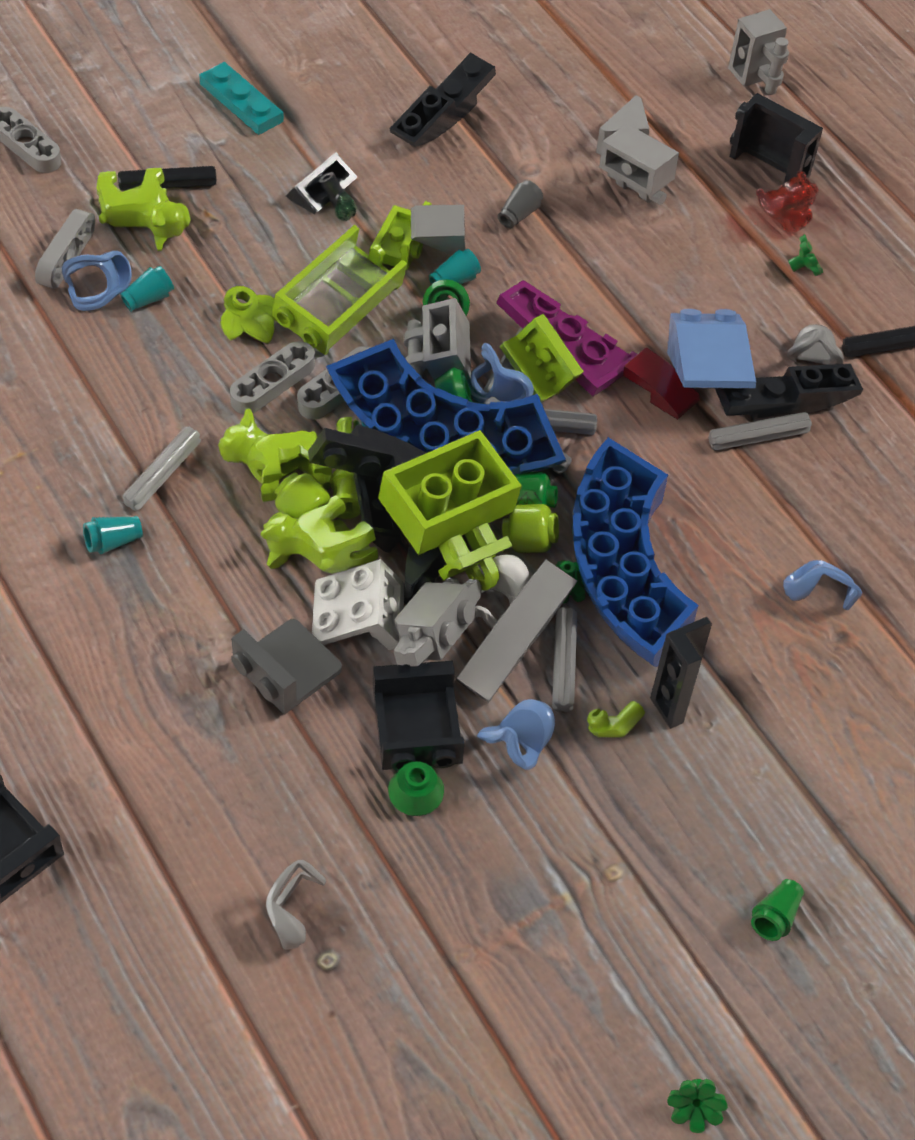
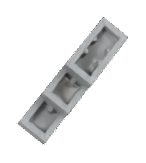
[456,559,577,703]

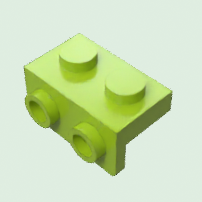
[369,201,432,270]
[500,314,584,403]

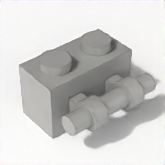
[728,9,789,95]
[599,124,679,205]
[404,298,471,381]

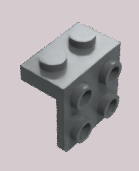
[231,619,342,715]

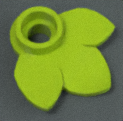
[220,286,276,344]

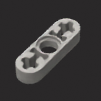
[0,107,61,173]
[35,209,95,289]
[230,341,315,414]
[297,346,372,419]

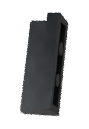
[650,617,712,729]

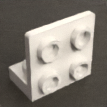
[312,559,404,650]

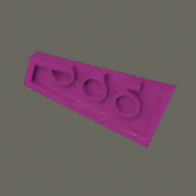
[496,280,637,397]

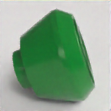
[423,279,470,316]
[435,367,473,402]
[388,762,444,816]

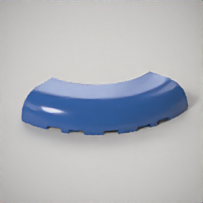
[326,339,566,474]
[572,437,699,667]

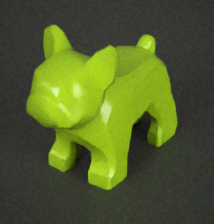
[96,168,191,251]
[218,408,332,502]
[260,496,378,574]

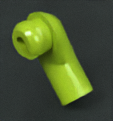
[587,701,645,738]

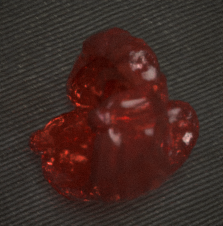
[756,171,819,232]

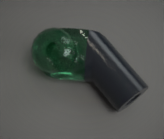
[319,172,357,221]

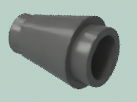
[498,180,543,229]

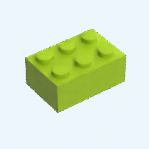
[378,430,522,555]

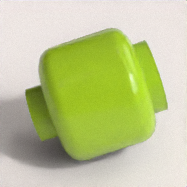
[275,472,330,518]
[502,504,559,553]

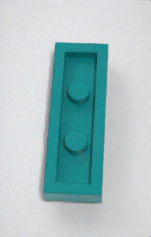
[199,61,284,135]

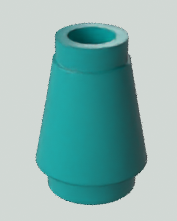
[428,248,481,285]
[120,266,174,312]
[83,516,143,555]

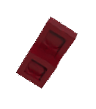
[623,347,700,420]

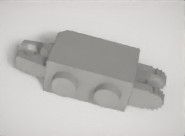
[394,578,482,666]

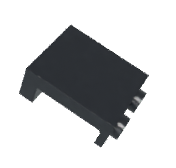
[729,93,823,193]
[373,660,465,771]
[0,775,64,904]

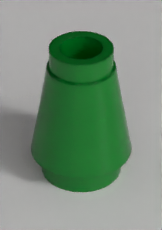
[751,879,804,941]

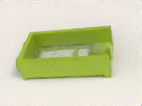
[272,225,407,355]

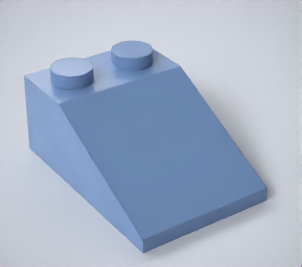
[667,309,756,388]

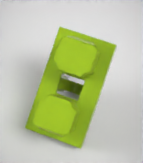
[438,523,513,591]

